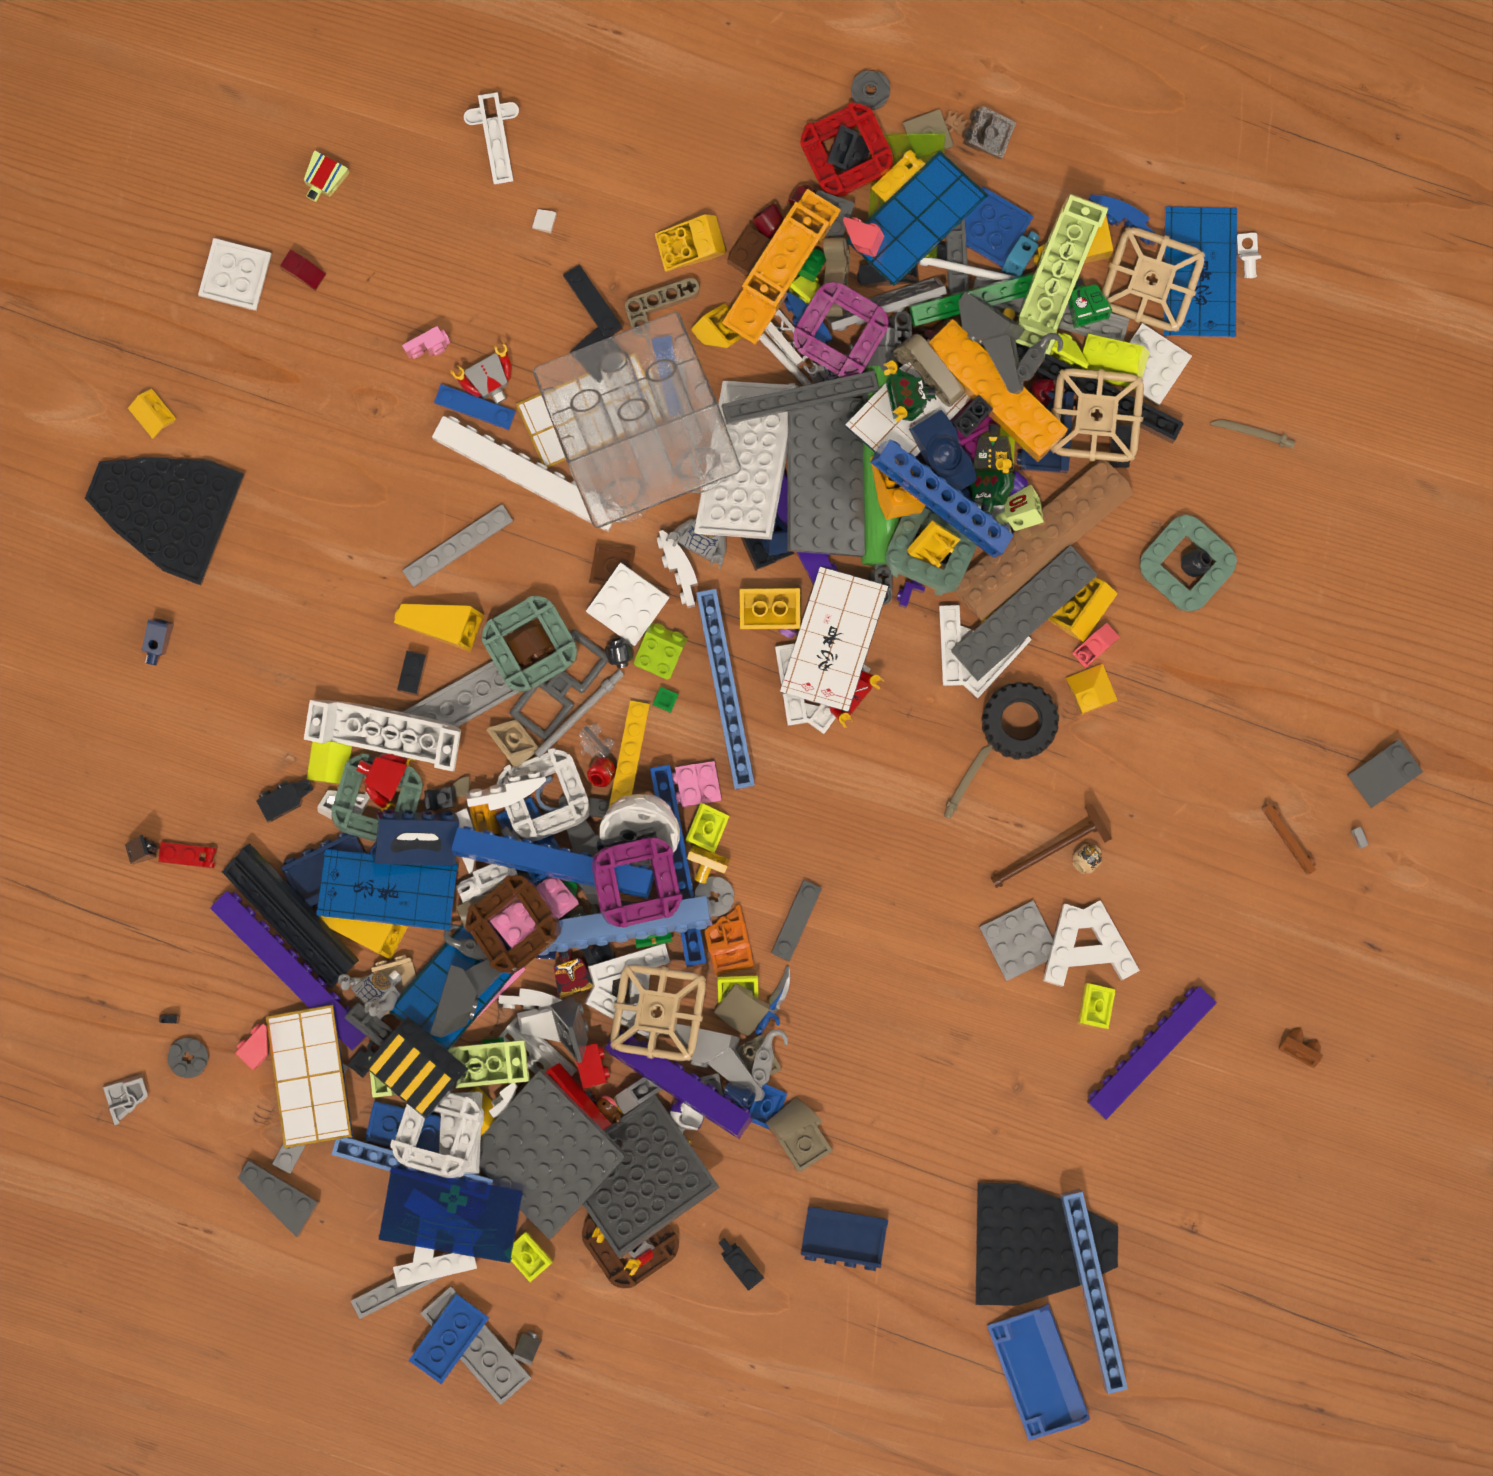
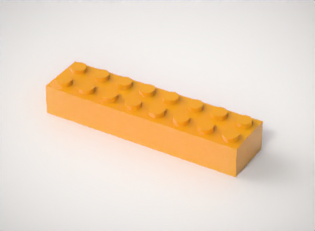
[928,319,1068,462]

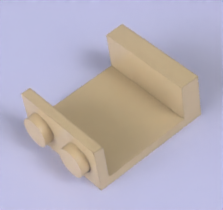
[371,955,421,1015]

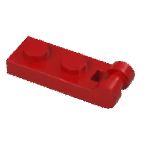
[158,842,217,868]

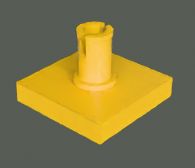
[687,845,731,884]

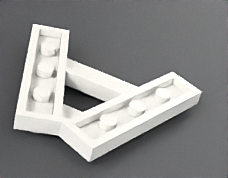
[939,605,1032,699]
[775,644,871,734]
[1043,900,1140,987]
[584,943,670,1039]
[393,1188,483,1287]

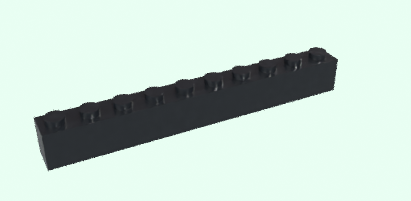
[1016,343,1184,444]

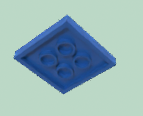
[965,186,1033,268]

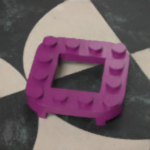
[793,282,888,377]
[592,838,682,928]

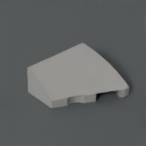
[103,1074,148,1125]

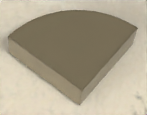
[452,777,470,797]

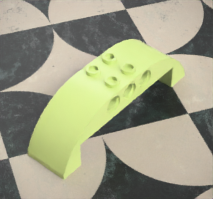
[1015,194,1108,354]
[368,1040,529,1097]

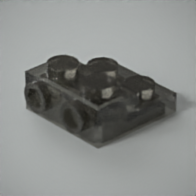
[962,106,1016,159]

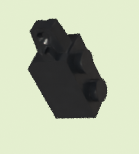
[256,779,314,823]
[718,1238,764,1291]

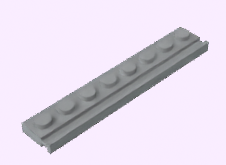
[973,276,1130,341]

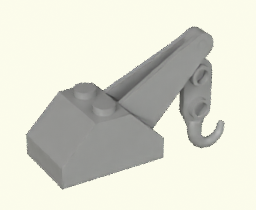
[675,1024,788,1102]

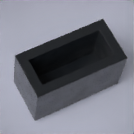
[397,651,428,696]

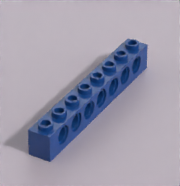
[870,439,1014,558]

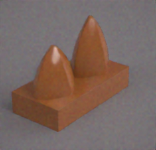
[1278,1028,1323,1068]

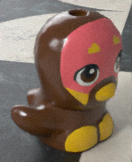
[596,1096,622,1123]

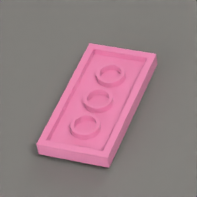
[490,877,579,949]

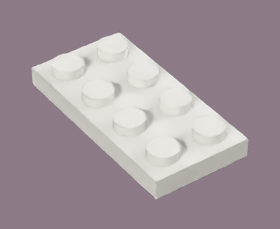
[439,1092,482,1174]

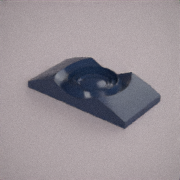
[909,410,977,499]

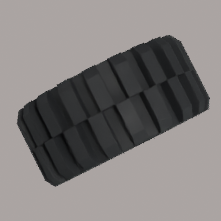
[981,682,1059,760]

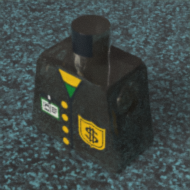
[973,425,1013,470]

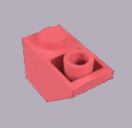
[843,217,884,257]
[1072,623,1120,668]
[235,1024,269,1070]

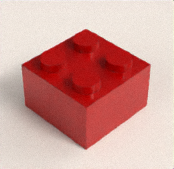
[576,1043,610,1089]

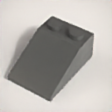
[1348,739,1423,808]
[550,997,589,1063]

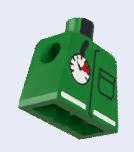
[1068,279,1112,329]

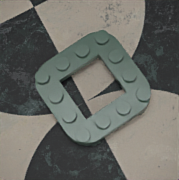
[884,508,977,596]
[1139,515,1237,612]
[482,596,578,692]
[331,754,422,842]

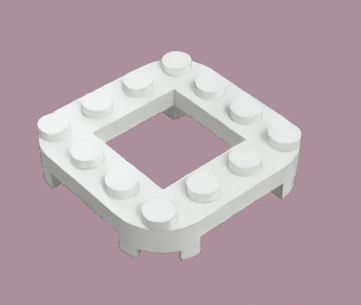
[497,748,590,841]
[391,1094,484,1178]

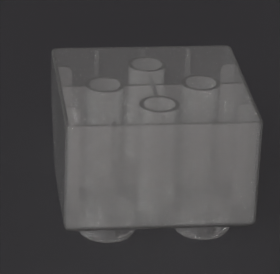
[533,312,741,528]

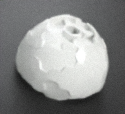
[600,794,680,867]

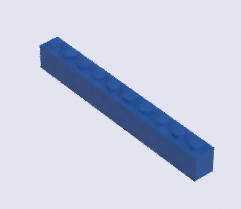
[650,765,706,967]
[451,826,654,899]

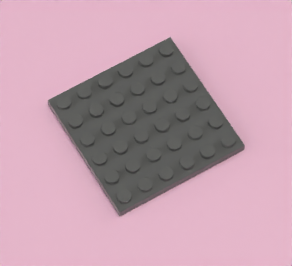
[479,1069,627,1240]
[583,1095,720,1259]

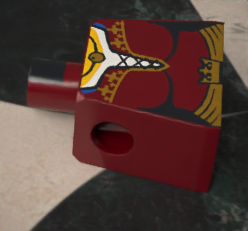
[554,949,593,999]

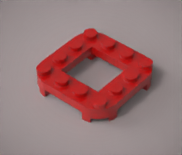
[800,102,894,197]

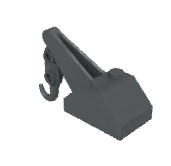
[959,291,1063,395]
[559,796,610,905]
[430,924,509,1038]

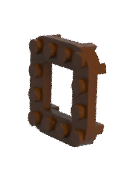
[465,875,561,974]
[582,1217,679,1288]

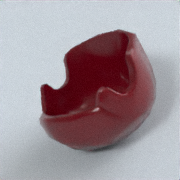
[1030,378,1054,408]

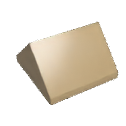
[486,720,538,768]

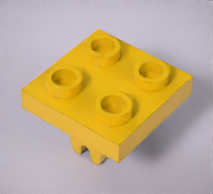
[907,520,961,568]

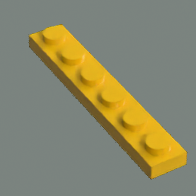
[608,700,650,810]

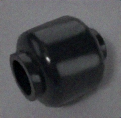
[1181,548,1211,577]
[605,637,633,668]

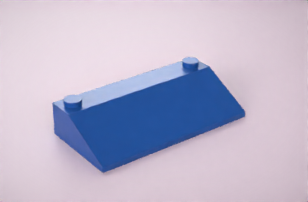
[987,1304,1090,1441]

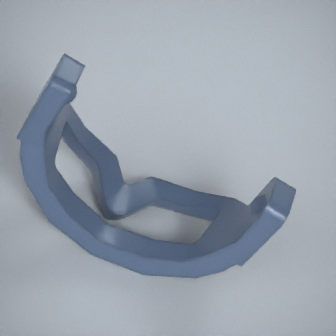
[536,776,568,813]

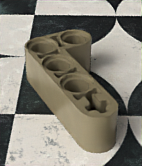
[824,237,850,317]
[625,278,699,337]
[893,334,965,407]

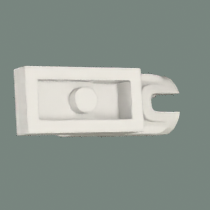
[456,864,518,903]

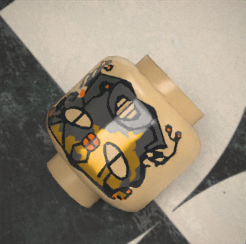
[1073,844,1102,874]

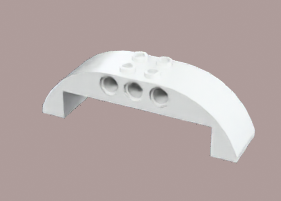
[304,700,461,771]

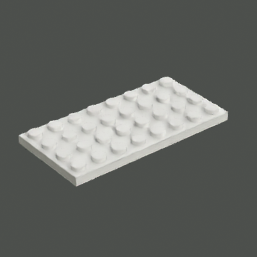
[694,381,798,539]

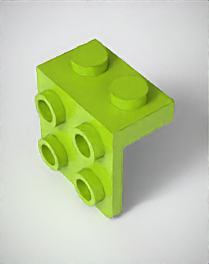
[634,622,688,679]

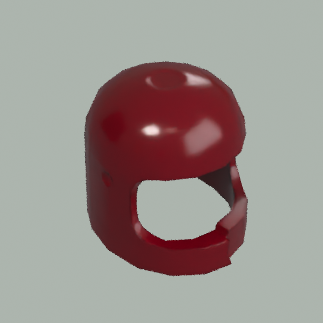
[752,203,784,240]

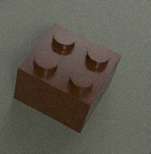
[727,226,771,276]

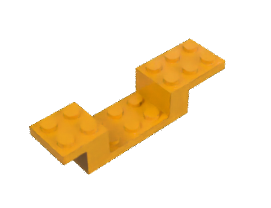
[722,189,841,345]

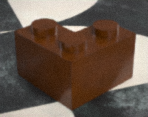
[507,624,556,668]

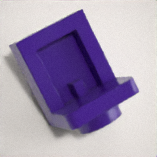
[897,580,925,609]

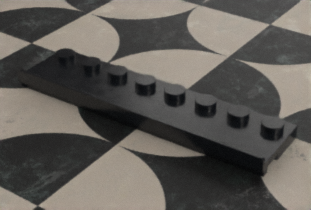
[222,844,359,989]

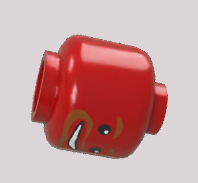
[587,758,616,787]

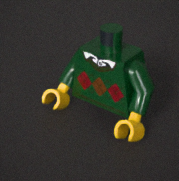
[884,361,936,422]
[969,458,1016,515]

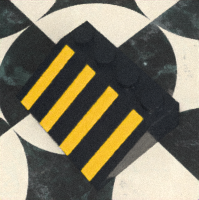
[364,1017,468,1119]

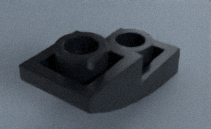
[952,395,993,438]

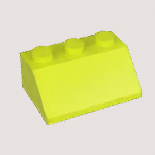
[1083,334,1150,389]

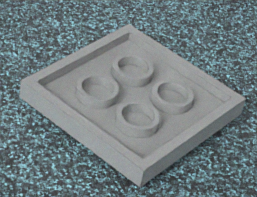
[979,900,1053,981]

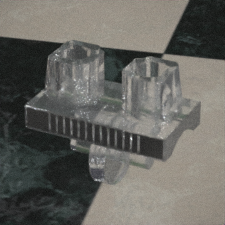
[578,723,615,758]

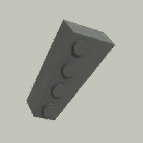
[238,1160,319,1237]

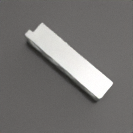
[765,309,808,367]
[499,1016,577,1077]

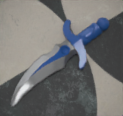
[755,965,790,1035]

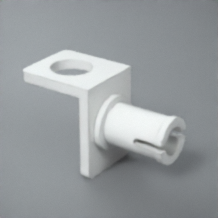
[1237,233,1261,278]

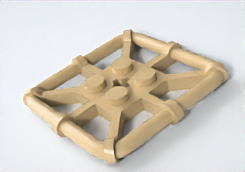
[1102,226,1205,332]
[1051,368,1144,462]
[610,964,706,1061]

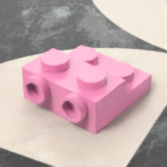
[402,326,450,359]
[672,761,722,808]

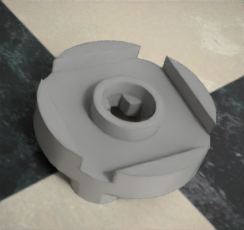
[694,877,734,917]

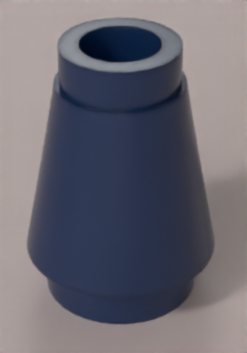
[724,1083,756,1107]

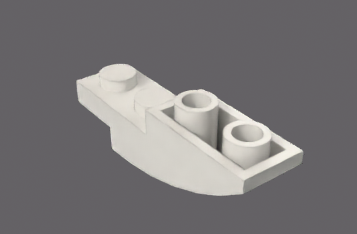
[656,530,698,608]
[465,770,546,811]
[499,988,562,1011]

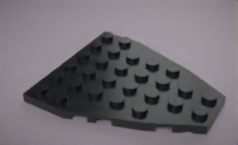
[85,457,245,586]
[975,1183,1118,1306]

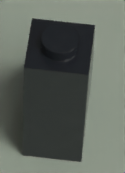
[857,264,919,288]

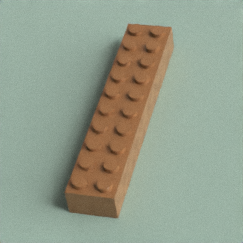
[955,460,1134,621]

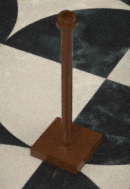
[991,804,1112,888]

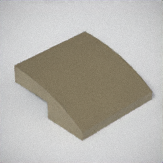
[714,983,770,1037]

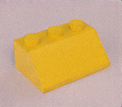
[1048,577,1118,642]
[740,588,800,629]

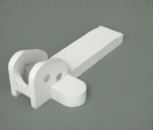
[464,92,519,184]

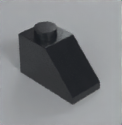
[1109,425,1131,468]

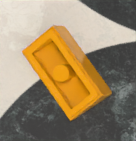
[469,803,500,835]

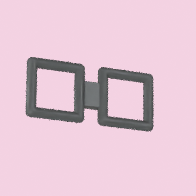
[510,630,608,741]

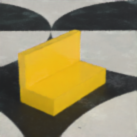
[128,388,176,439]

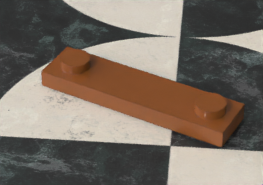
[1262,804,1316,875]

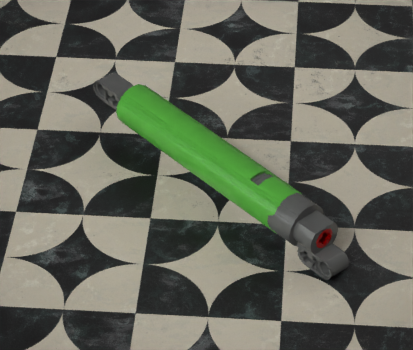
[861,311,912,605]

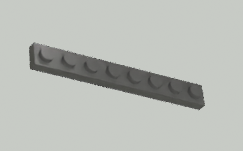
[721,371,879,425]

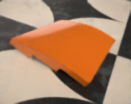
[704,905,754,975]

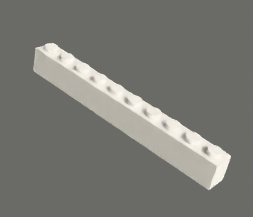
[432,416,620,533]

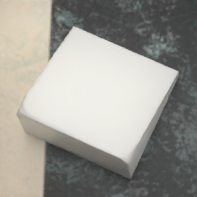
[532,209,557,234]

